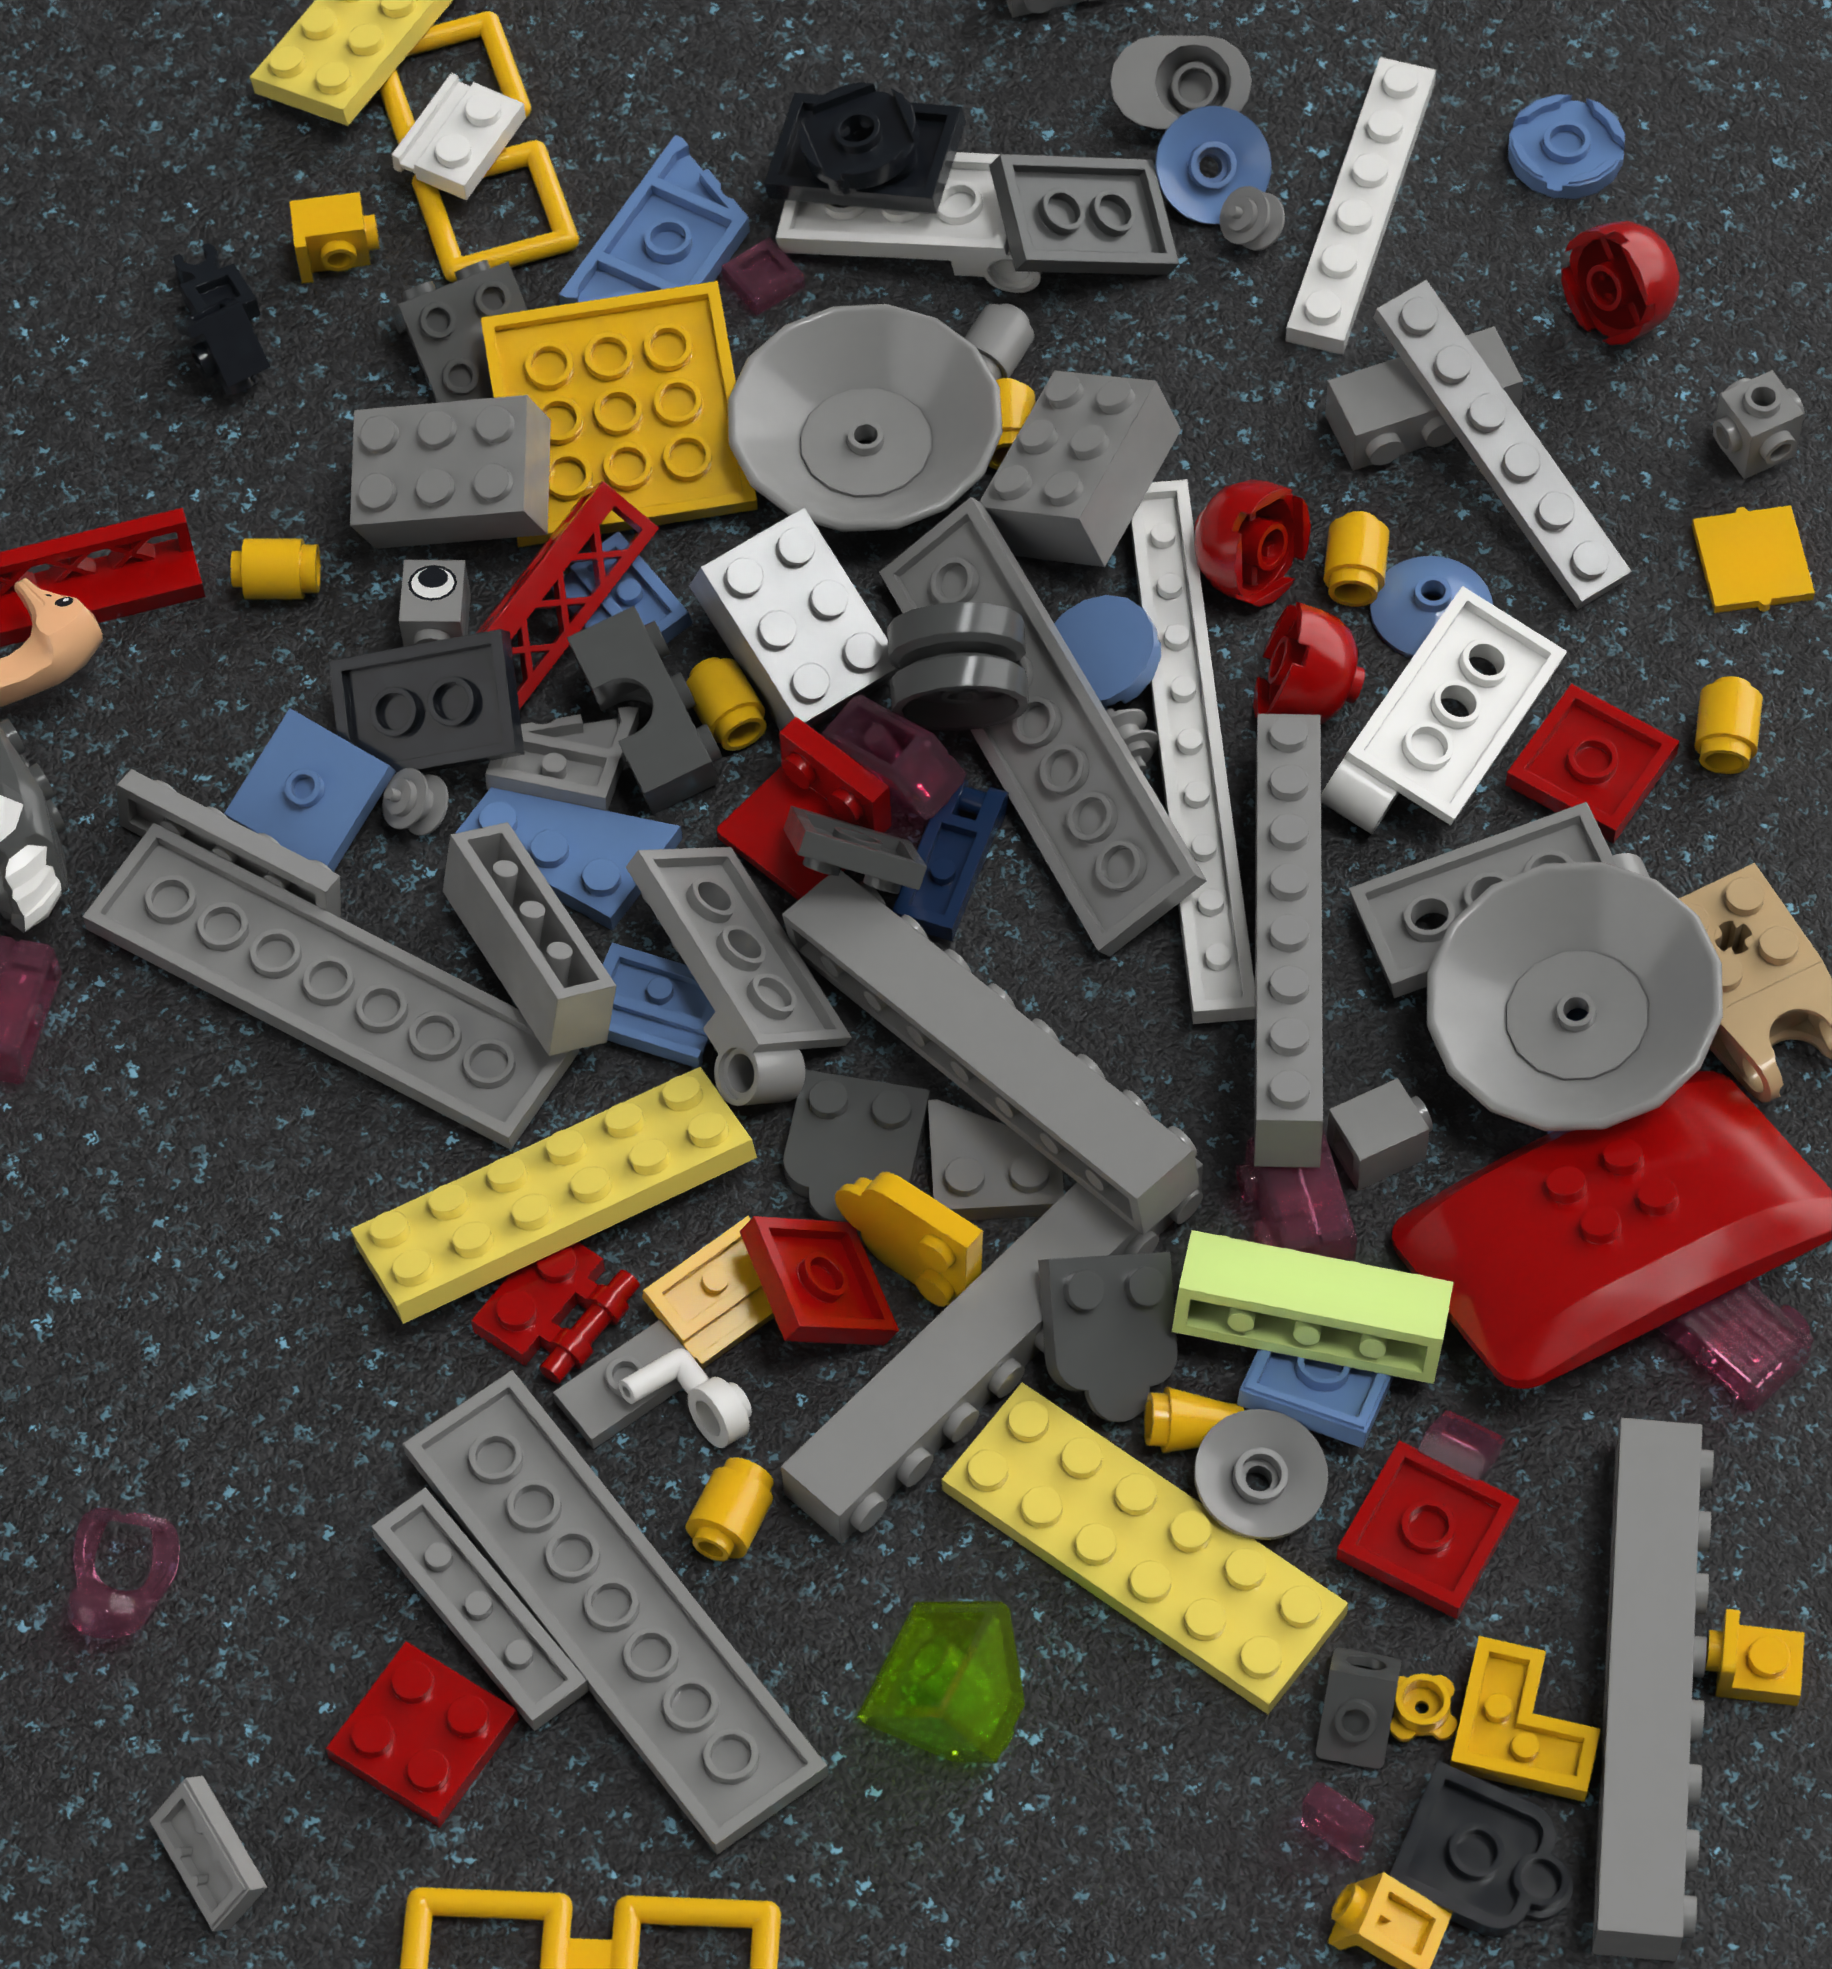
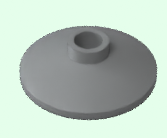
[1194,1409,1328,1540]

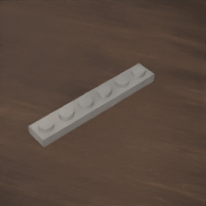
[1373,280,1632,610]

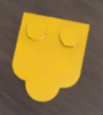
[835,1172,983,1307]

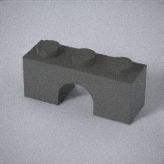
[567,606,722,815]

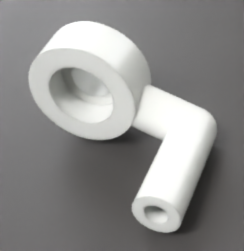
[618,1348,752,1448]

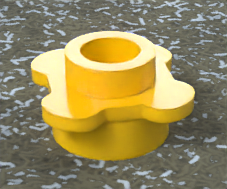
[1390,1674,1457,1742]

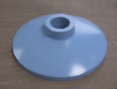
[1155,106,1271,224]
[1370,556,1493,659]

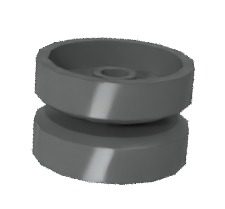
[887,602,1029,731]

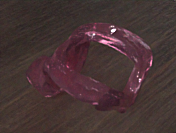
[67,1508,180,1639]

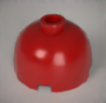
[1561,221,1680,345]
[1194,479,1311,607]
[1253,602,1365,725]

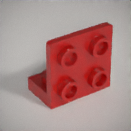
[717,716,892,900]

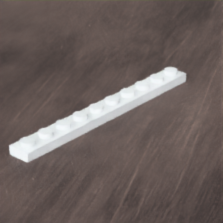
[1130,480,1255,1024]

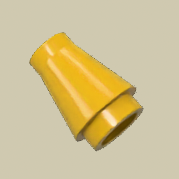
[1144,1386,1244,1453]

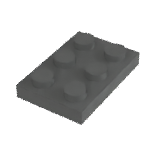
[989,154,1179,275]

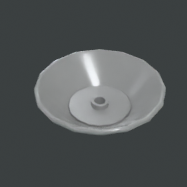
[727,304,1003,532]
[1427,862,1723,1131]

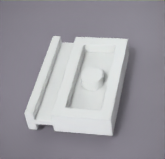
[391,73,526,200]

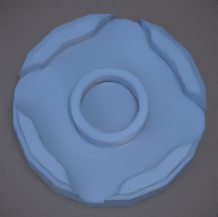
[1508,94,1625,199]
[1054,595,1161,710]

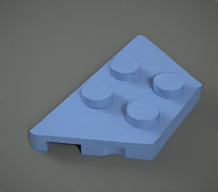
[559,135,750,305]

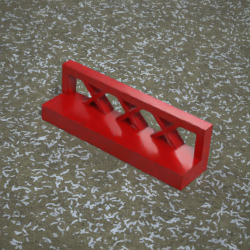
[475,481,659,710]
[0,508,206,647]

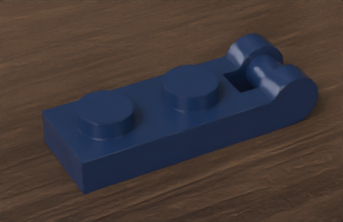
[892,775,1010,942]

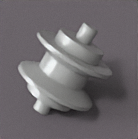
[1220,186,1285,251]
[1106,708,1159,772]
[382,768,449,836]

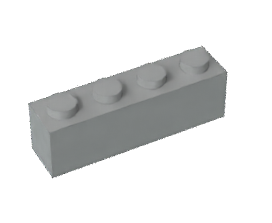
[443,822,616,1056]

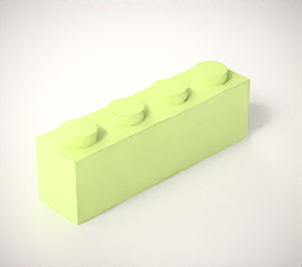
[1172,1230,1453,1384]

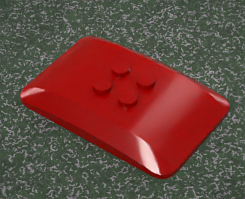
[1392,1071,1832,1389]

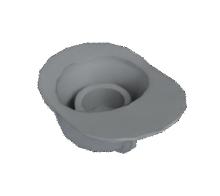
[1110,35,1252,129]

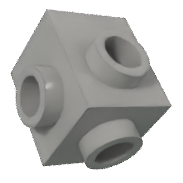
[1713,370,1805,479]

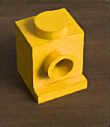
[289,192,380,284]

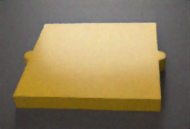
[1691,505,1815,613]

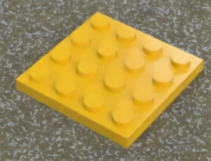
[481,281,757,547]

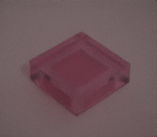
[722,237,805,316]
[1418,1410,1506,1481]
[1301,1782,1375,1863]

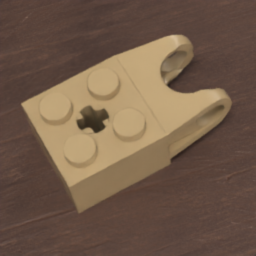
[1679,863,1832,1102]

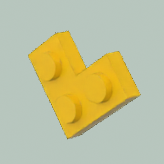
[1450,1636,1600,1802]

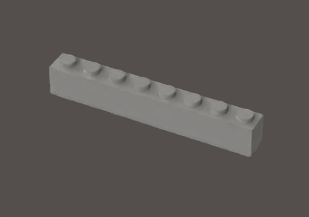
[1254,714,1323,1168]
[782,870,1200,1235]
[781,1158,1203,1544]
[1592,1418,1714,1962]

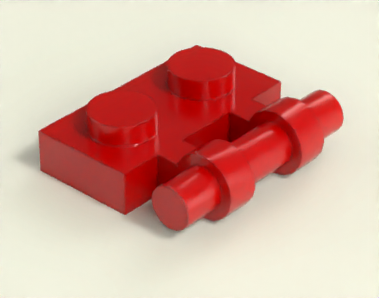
[471,1242,640,1384]

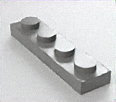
[117,769,341,917]
[371,1487,589,1731]

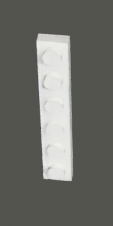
[1286,57,1436,355]

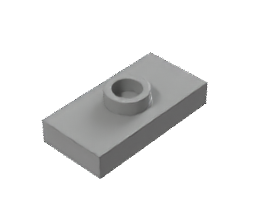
[553,1319,686,1449]
[149,1776,267,1932]

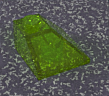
[857,1601,1025,1763]

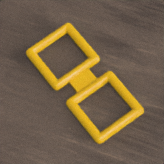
[379,11,579,282]
[400,1887,781,1969]

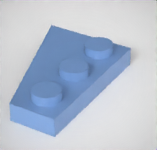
[455,787,683,931]

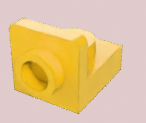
[1705,1609,1805,1706]
[1328,1872,1452,1969]

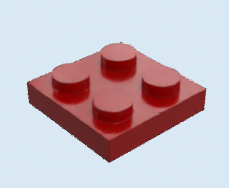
[1505,683,1679,844]
[739,1216,899,1345]
[1336,1440,1520,1619]
[326,1641,519,1828]

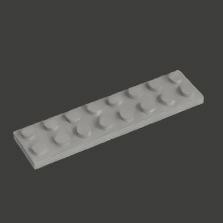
[879,497,1207,956]
[82,823,579,1150]
[403,1370,828,1855]

